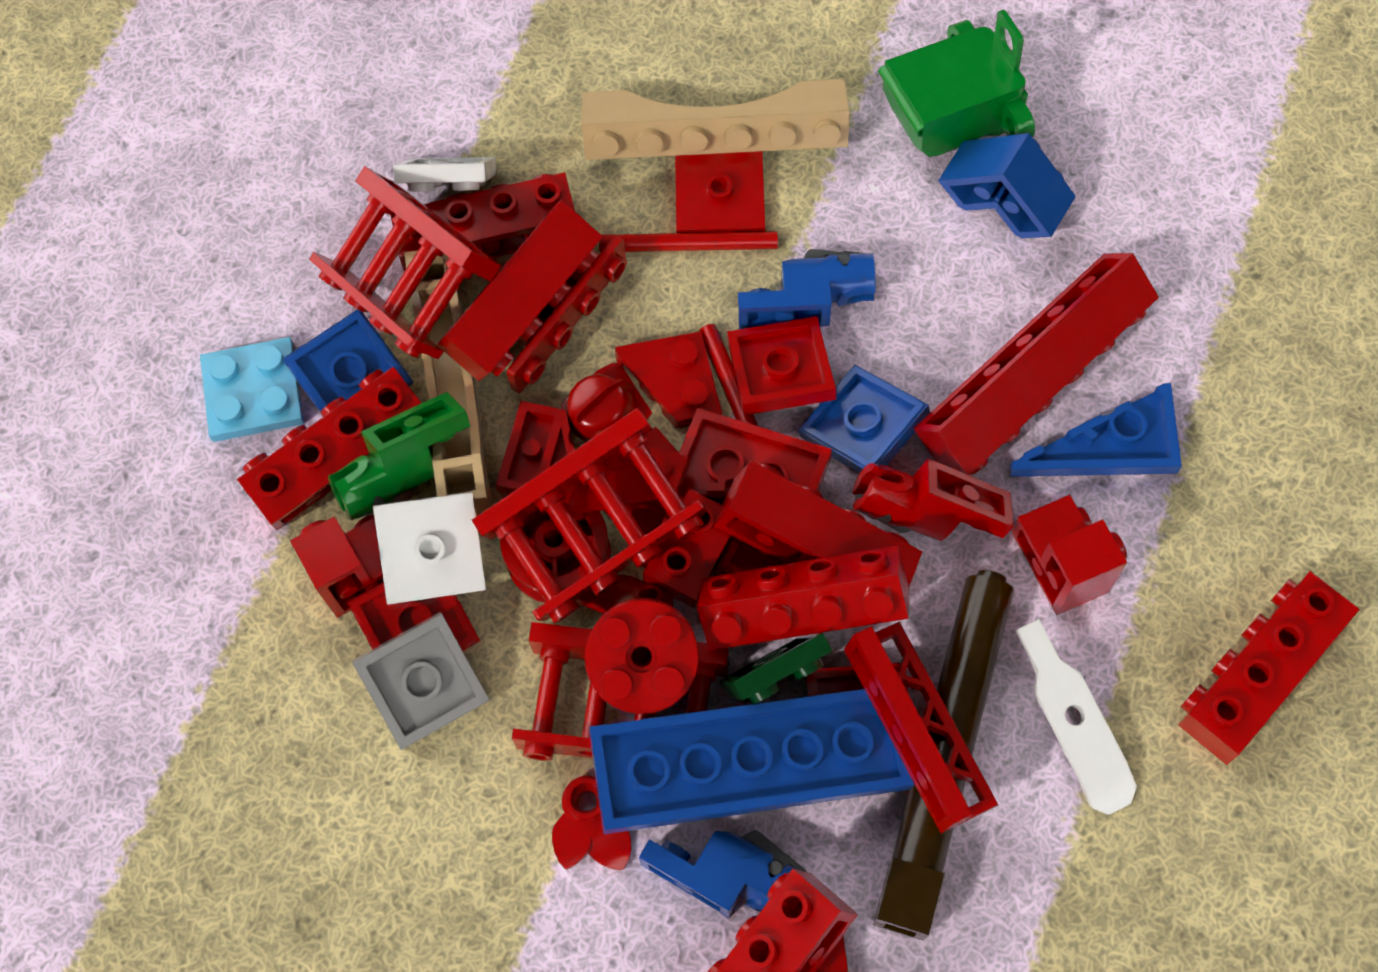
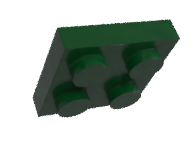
[719,633,832,704]

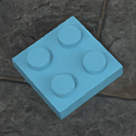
[200,337,304,442]

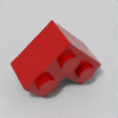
[1011,495,1128,616]
[290,514,384,618]

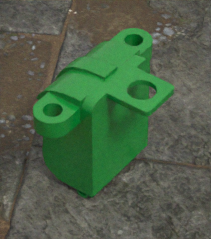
[878,9,1035,157]

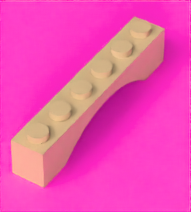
[581,79,849,160]
[404,250,493,516]

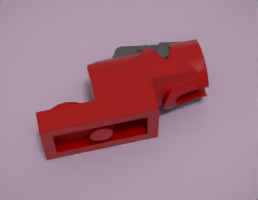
[852,458,1014,541]

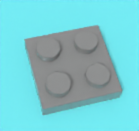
[352,612,489,750]

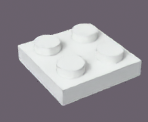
[393,157,496,192]

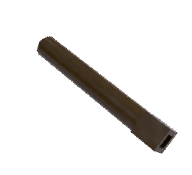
[873,570,1014,941]

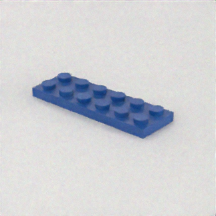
[589,689,914,834]

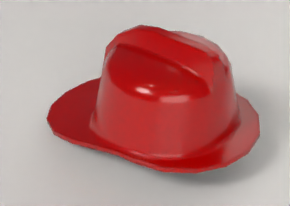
[560,362,652,442]

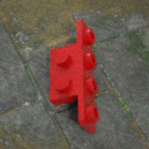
[506,235,627,394]

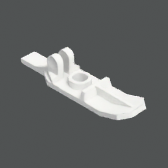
[1016,619,1137,815]

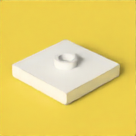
[373,492,486,605]

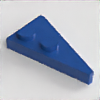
[1010,383,1182,477]

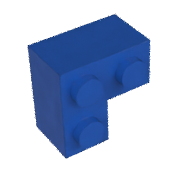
[938,133,1076,239]

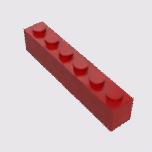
[913,253,1159,475]

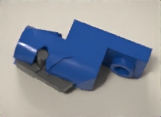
[738,249,876,329]
[639,830,807,918]

